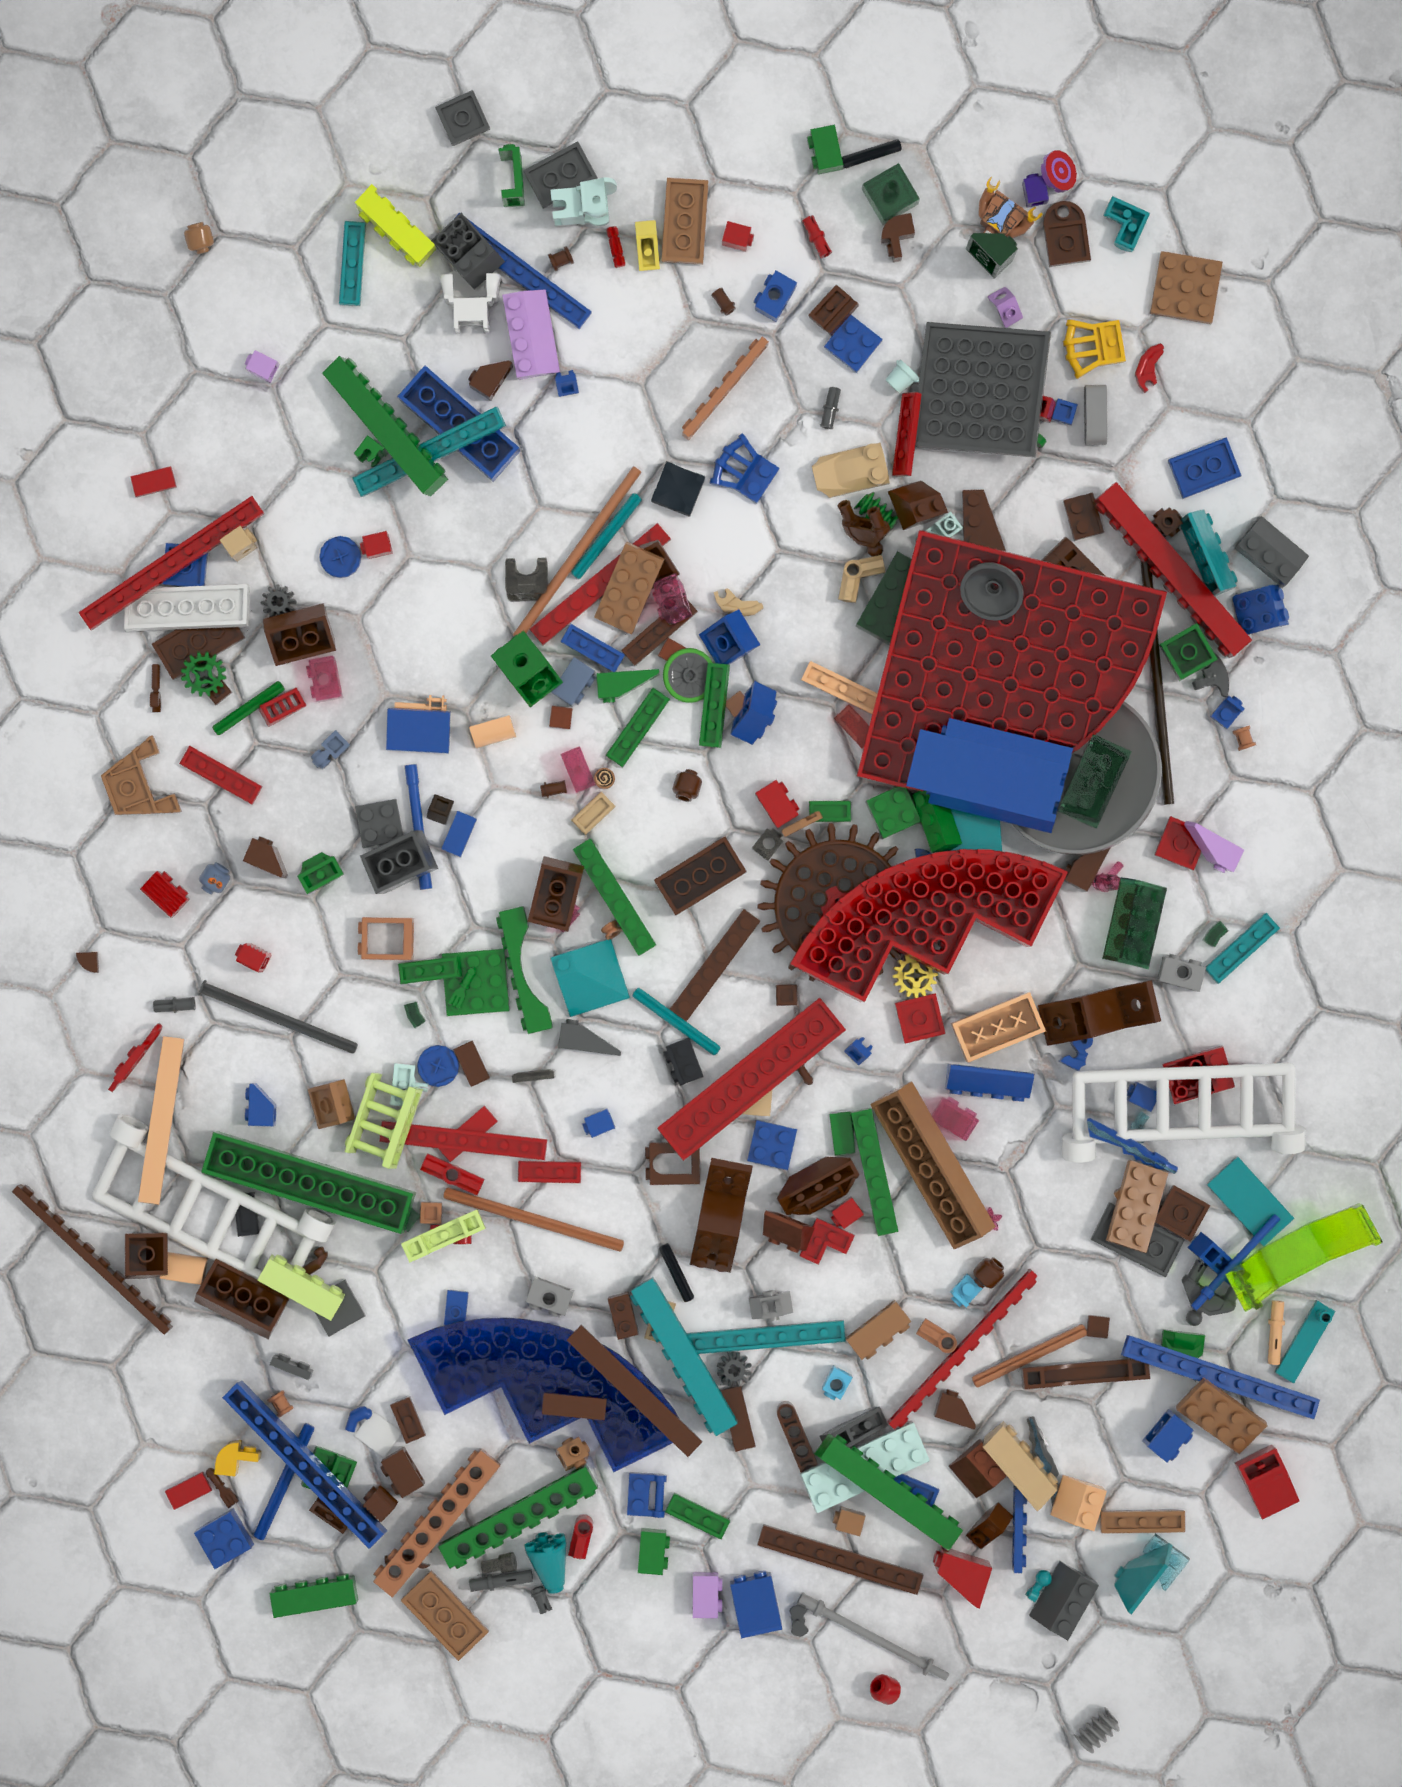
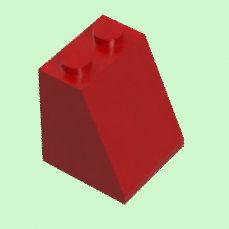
[933,1546,992,1609]

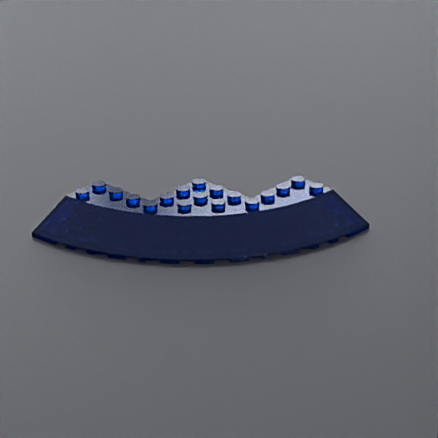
[407,1318,680,1473]

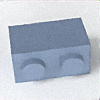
[551,657,596,707]

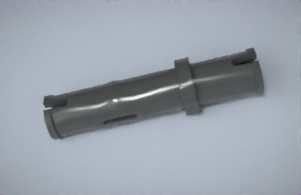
[469,1570,533,1592]

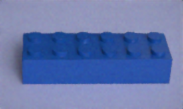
[397,365,520,482]

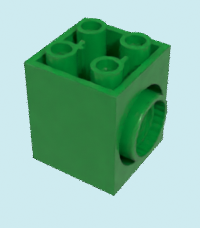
[491,630,563,707]

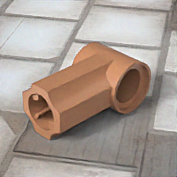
[916,1318,957,1353]

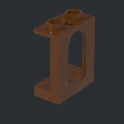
[645,1142,700,1185]

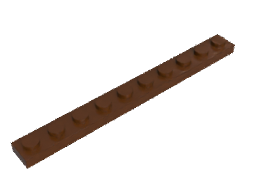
[12,1184,173,1335]

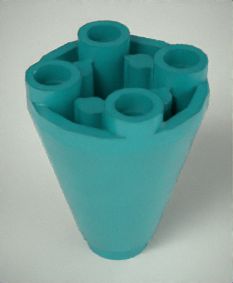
[524,1532,566,1594]

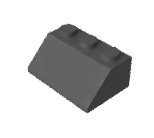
[1235,516,1309,588]
[1029,1561,1099,1641]

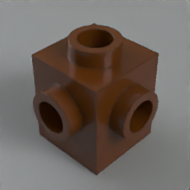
[1152,507,1182,538]

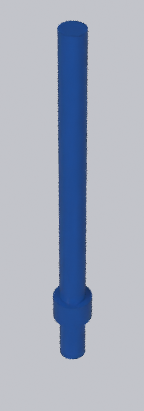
[1190,1214,1280,1311]

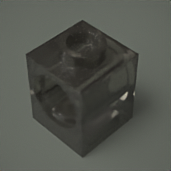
[751,828,783,861]

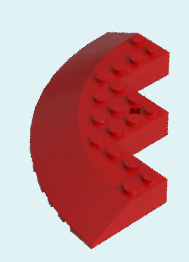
[790,849,1068,1002]

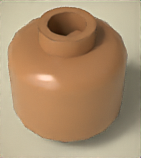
[184,222,214,254]

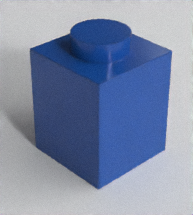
[1127,1082,1156,1112]
[582,1108,615,1138]

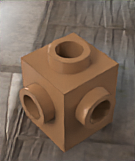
[556,1437,590,1471]

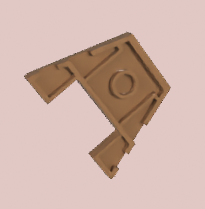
[101,735,182,815]

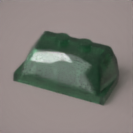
[1057,734,1132,829]

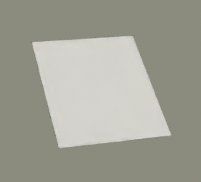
[354,1411,402,1457]

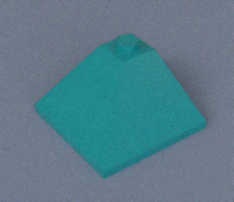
[551,939,630,1017]
[1114,1543,1173,1615]

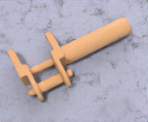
[394,695,447,711]

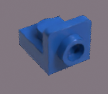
[1210,696,1245,729]

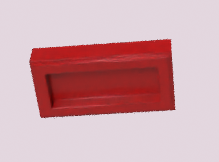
[130,466,177,497]
[165,1472,212,1510]

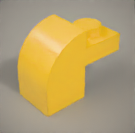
[214,1440,261,1477]

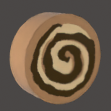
[594,768,615,789]

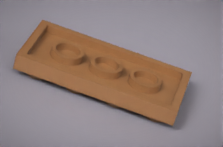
[662,178,708,265]
[594,542,665,635]
[1106,1160,1168,1253]
[1176,1377,1267,1454]
[401,1570,489,1661]

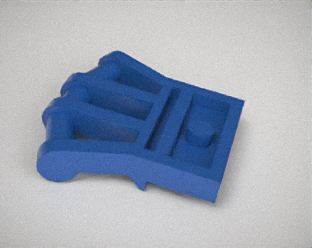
[709,433,780,504]

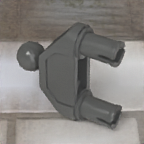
[1181,1259,1244,1326]

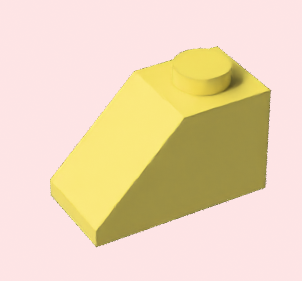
[635,220,660,271]

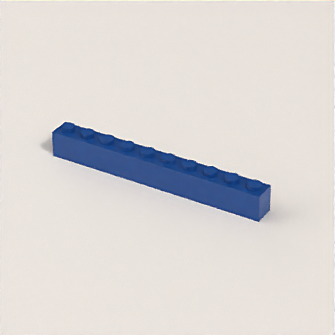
[222,1381,388,1549]

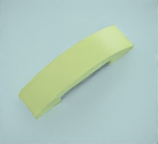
[401,1210,486,1263]

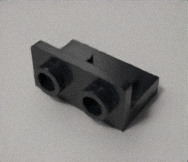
[663,1038,704,1086]

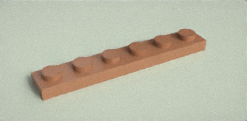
[682,336,769,440]

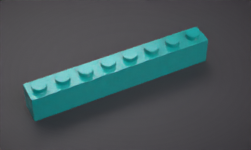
[630,1277,738,1436]

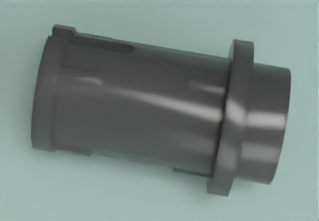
[531,1586,552,1614]

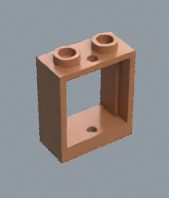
[358,917,414,960]

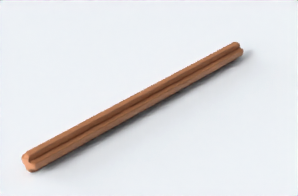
[443,1188,624,1252]

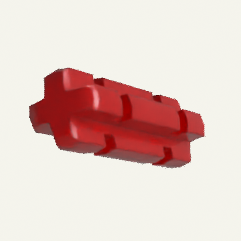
[606,226,625,268]

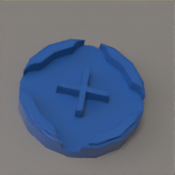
[319,536,362,578]
[417,1045,459,1087]

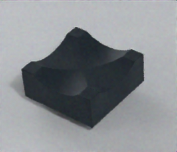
[651,461,705,517]

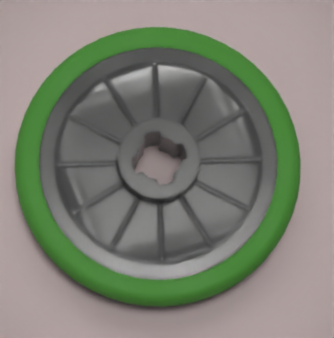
[663,648,713,703]

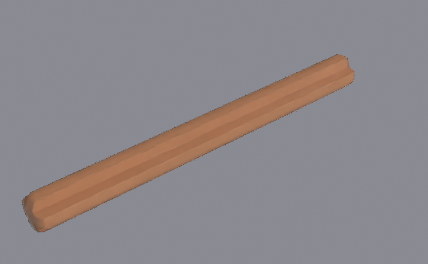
[972,1324,1087,1388]

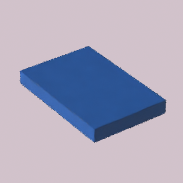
[1168,437,1242,499]
[386,708,451,753]

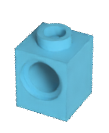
[822,1365,853,1400]

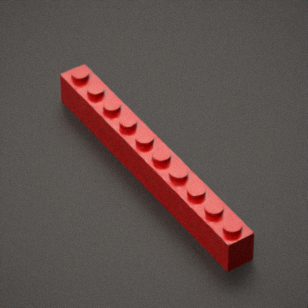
[1094,482,1252,658]

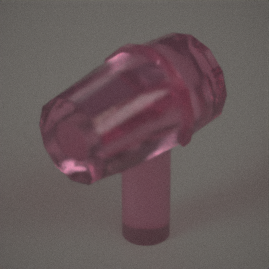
[1092,861,1124,892]

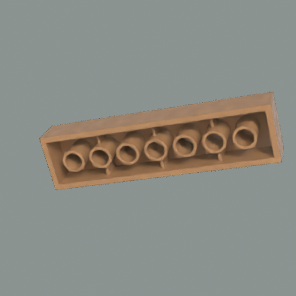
[870,1081,996,1249]

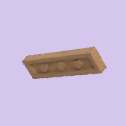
[1100,1510,1185,1533]

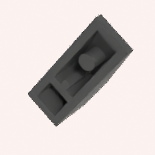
[558,1019,621,1056]
[820,1406,888,1448]

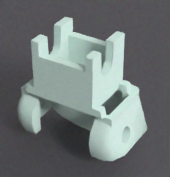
[551,177,617,226]

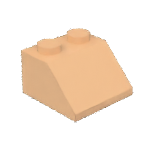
[1050,1475,1107,1531]

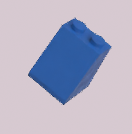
[730,1570,782,1639]

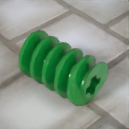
[854,492,898,531]

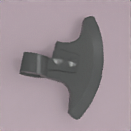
[1192,653,1229,697]

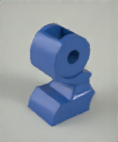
[1059,1038,1093,1071]

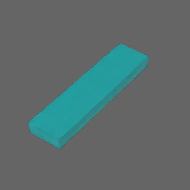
[339,221,366,306]
[1205,913,1280,984]

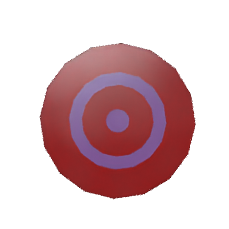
[1041,150,1077,193]

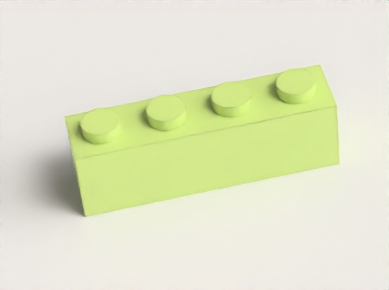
[257,1254,345,1321]

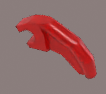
[1135,343,1164,393]

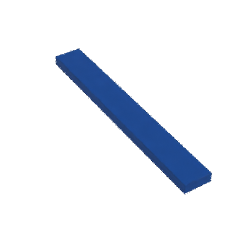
[454,213,592,330]

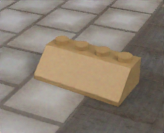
[983,1421,1058,1511]

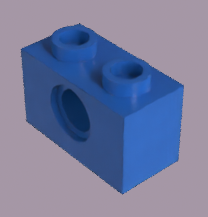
[753,270,797,322]

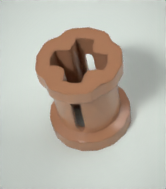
[1232,725,1256,751]
[267,1390,294,1418]

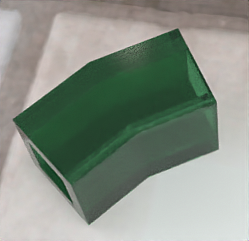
[1202,921,1229,947]
[404,1002,426,1028]

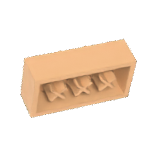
[951,992,1046,1063]

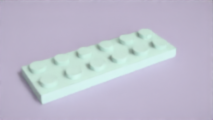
[800,1422,930,1513]

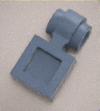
[311,730,351,770]

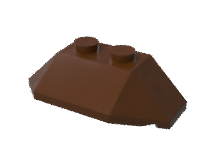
[777,1157,860,1215]

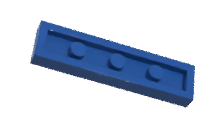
[1012,1486,1027,1573]

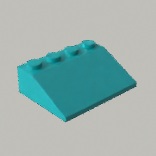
[1180,510,1238,596]

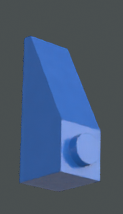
[1187,1232,1250,1286]

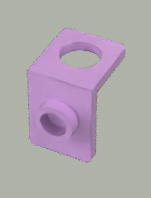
[988,287,1023,328]

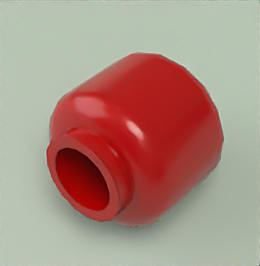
[870,1674,901,1705]

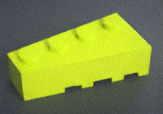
[355,184,436,267]

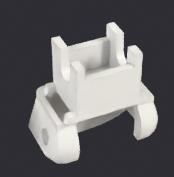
[440,270,502,334]

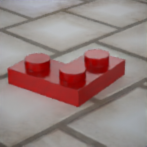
[799,1218,855,1265]

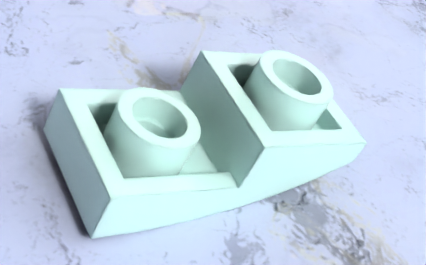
[915,512,963,541]

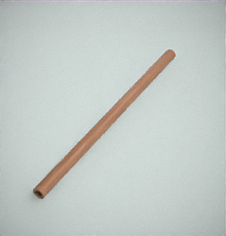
[513,466,641,636]

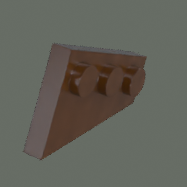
[962,490,1006,551]

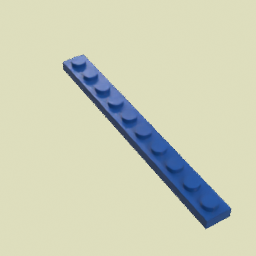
[1121,1335,1320,1419]

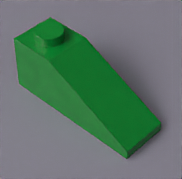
[597,669,660,703]

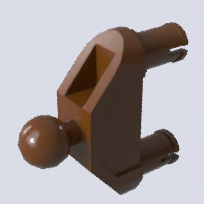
[837,500,891,557]

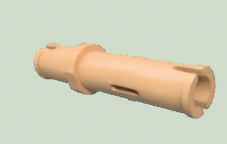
[1268,1300,1285,1365]

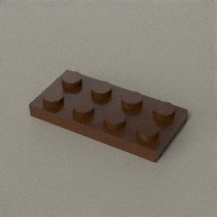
[152,627,245,680]

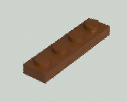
[621,596,698,666]

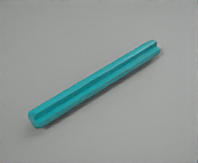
[571,493,642,579]
[632,988,721,1055]

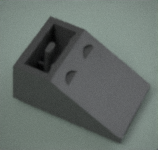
[431,212,505,290]

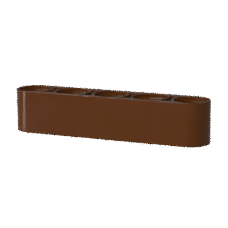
[776,1401,818,1473]

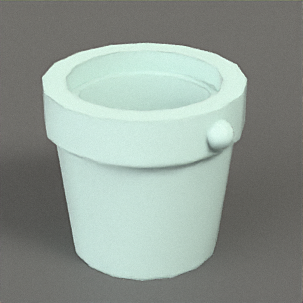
[885,359,919,394]

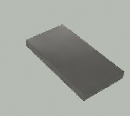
[1091,1202,1184,1277]

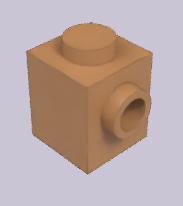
[832,1506,866,1536]

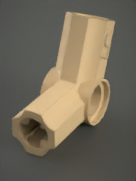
[838,555,885,603]

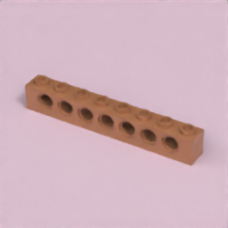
[373,1448,501,1598]

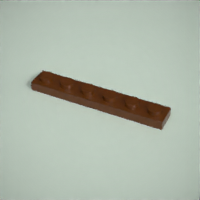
[670,909,760,1022]

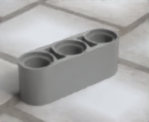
[1084,385,1107,445]

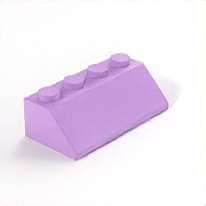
[502,290,560,380]

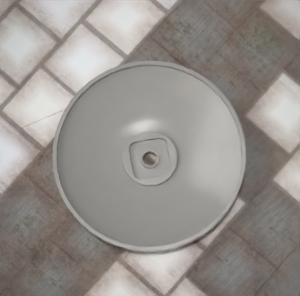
[1012,701,1162,855]

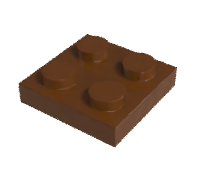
[1155,1185,1211,1242]

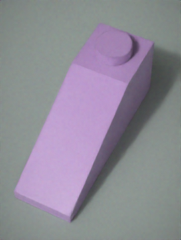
[1184,821,1244,873]

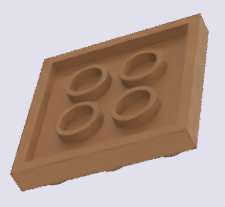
[1150,251,1223,324]

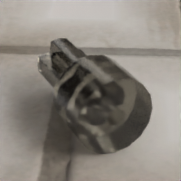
[481,1552,517,1574]

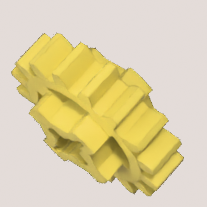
[892,955,938,998]

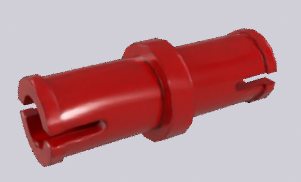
[802,215,832,259]

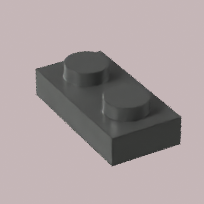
[270,1353,314,1380]

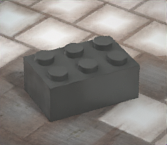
[360,830,438,894]

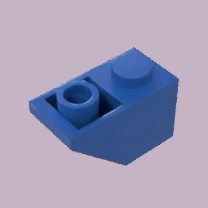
[245,1083,276,1126]

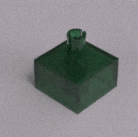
[862,163,920,225]

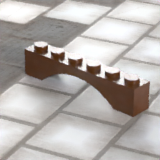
[1021,1359,1150,1389]

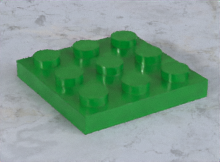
[442,949,510,1016]

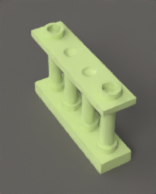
[345,1073,423,1169]

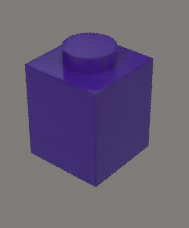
[1022,173,1049,208]

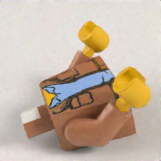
[978,177,1042,238]

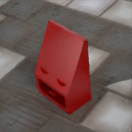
[1162,1046,1235,1104]
[1235,1445,1300,1520]

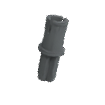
[820,387,841,429]
[153,997,196,1013]

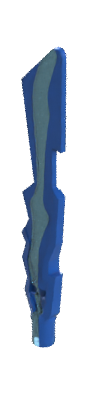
[1087,1118,1178,1174]

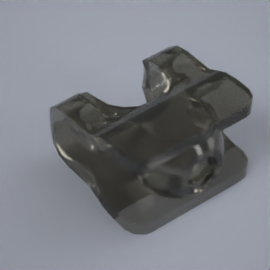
[505,557,548,602]

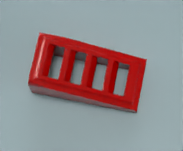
[259,687,306,727]

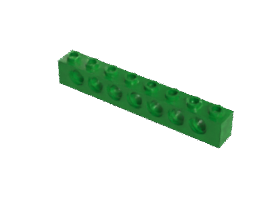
[438,1464,598,1569]

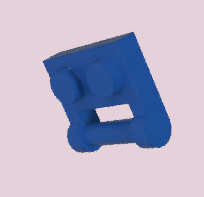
[627,1472,667,1518]

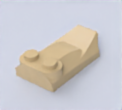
[812,443,890,498]

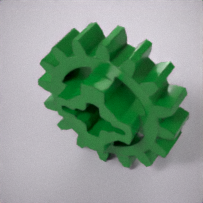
[181,651,226,697]

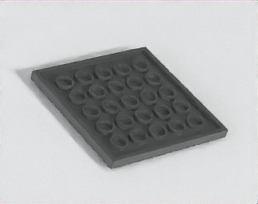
[915,322,1051,458]

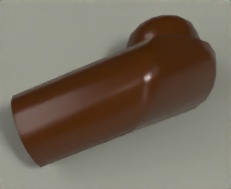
[303,1247,328,1275]

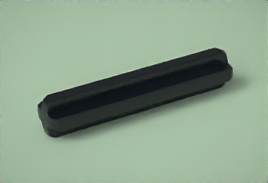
[842,139,902,168]
[659,1243,694,1302]

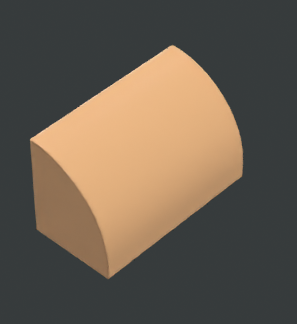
[469,715,516,749]
[160,1252,208,1285]

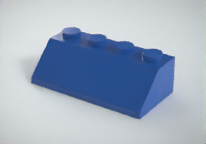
[945,1064,1035,1102]

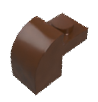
[881,213,915,262]

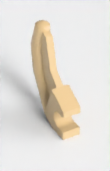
[714,588,763,616]

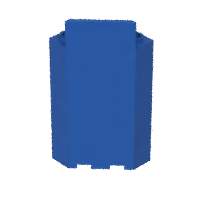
[906,718,1073,833]

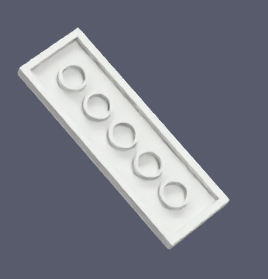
[124,584,250,631]

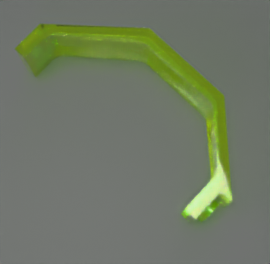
[1225,1203,1383,1312]

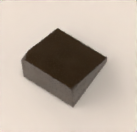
[427,794,454,825]

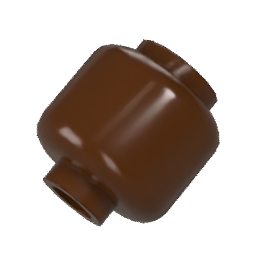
[672,769,702,802]
[973,1257,1004,1289]

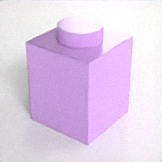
[245,350,280,383]

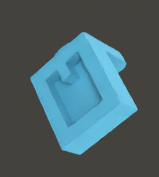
[950,1274,983,1308]

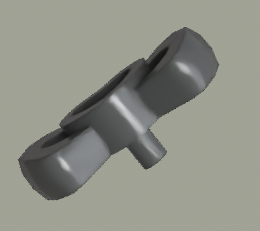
[789,1605,809,1637]

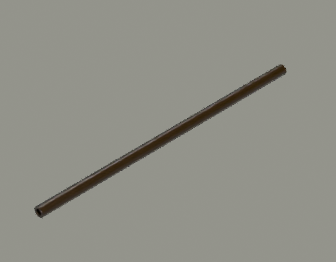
[1140,514,1174,805]

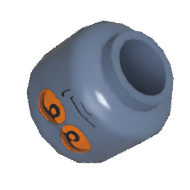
[199,862,230,895]

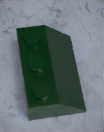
[966,233,1018,279]

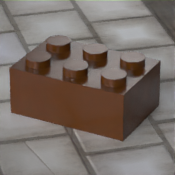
[263,603,336,666]

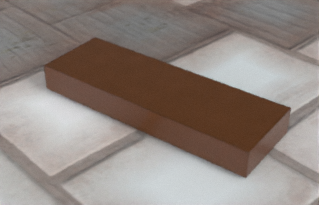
[721,1385,756,1452]
[542,1392,607,1420]

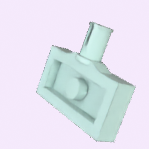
[390,1063,428,1106]

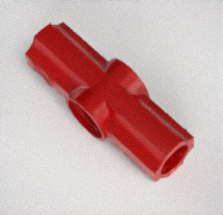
[420,1153,485,1195]

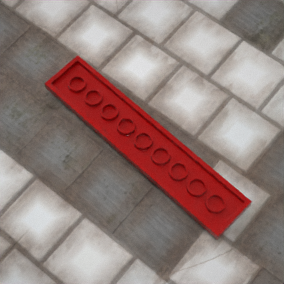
[657,998,846,1161]

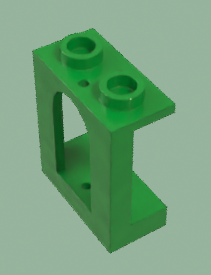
[498,144,525,207]

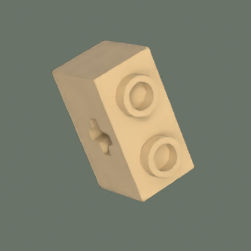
[220,526,257,562]

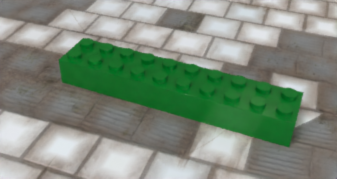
[201,1131,416,1234]

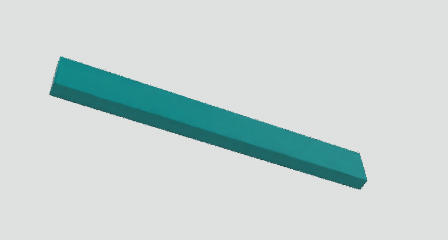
[353,407,506,497]
[687,1320,846,1354]

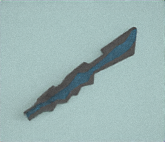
[1027,1416,1059,1507]

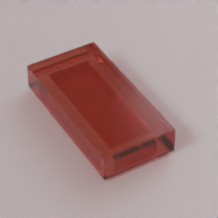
[834,704,869,749]

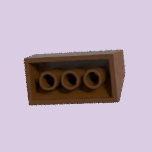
[194,1259,290,1340]

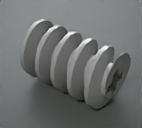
[1074,1707,1120,1753]

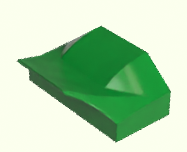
[297,852,344,894]
[1161,1329,1205,1358]

